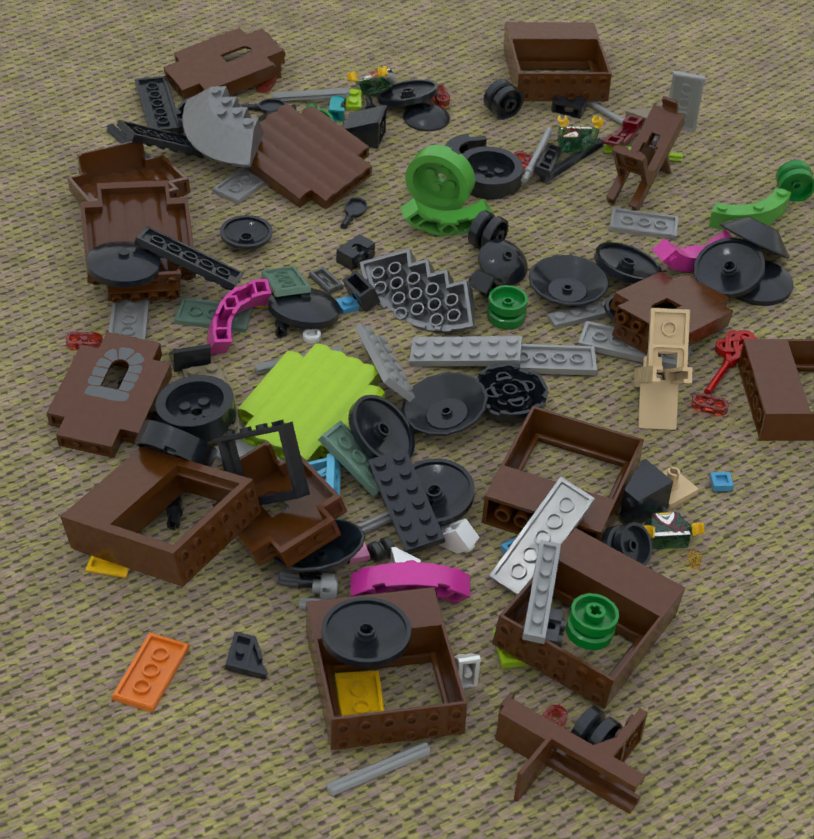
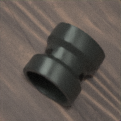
[367,536,395,562]

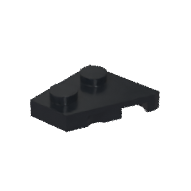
[224,631,268,679]

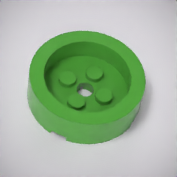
[405,145,475,210]

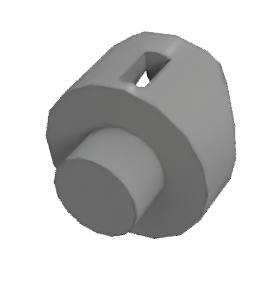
[312,573,339,600]

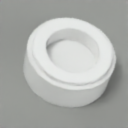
[303,329,321,343]

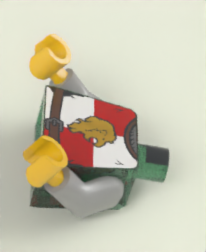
[347,66,396,95]

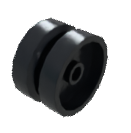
[483,79,524,120]
[468,210,509,248]
[600,522,652,565]
[571,706,622,745]

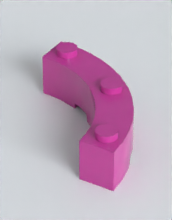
[652,229,733,272]
[207,279,271,354]
[351,560,470,604]

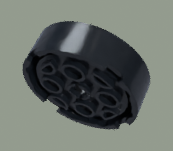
[462,146,523,200]
[156,375,237,442]
[134,420,218,467]

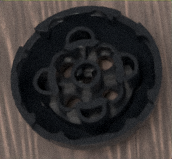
[476,364,548,423]

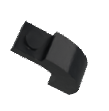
[445,134,487,155]

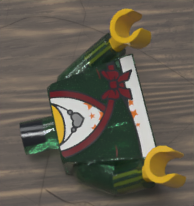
[557,115,604,153]
[644,507,705,550]

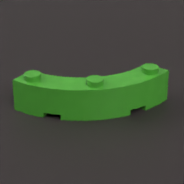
[709,188,792,230]
[400,198,494,236]

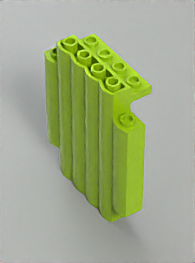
[238,343,385,462]

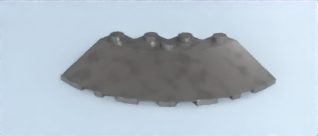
[182,86,264,167]
[360,249,475,331]

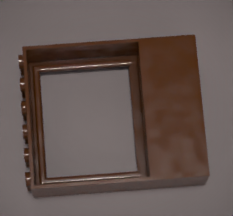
[503,22,612,101]
[738,339,814,441]
[482,406,644,541]
[60,447,261,587]
[492,528,685,709]
[306,587,467,750]

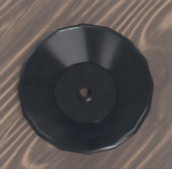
[719,216,790,259]
[528,255,609,306]
[401,373,488,436]
[273,519,365,576]

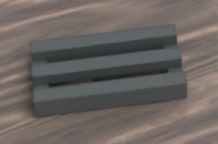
[309,267,343,295]

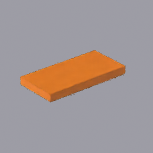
[112,632,190,713]

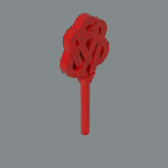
[704,330,758,395]

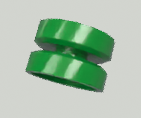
[776,160,814,202]
[487,285,528,330]
[566,593,619,651]

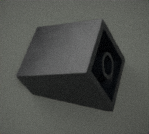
[343,105,387,149]
[620,459,673,524]

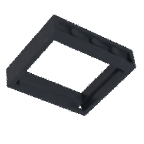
[216,420,310,505]

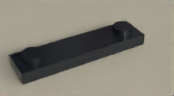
[534,143,562,177]

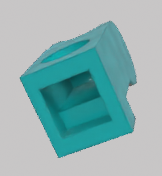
[328,96,345,122]

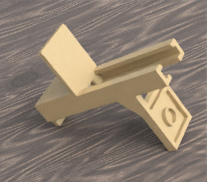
[634,308,693,430]

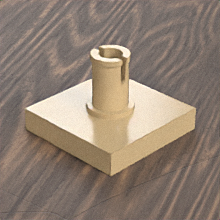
[662,467,699,509]

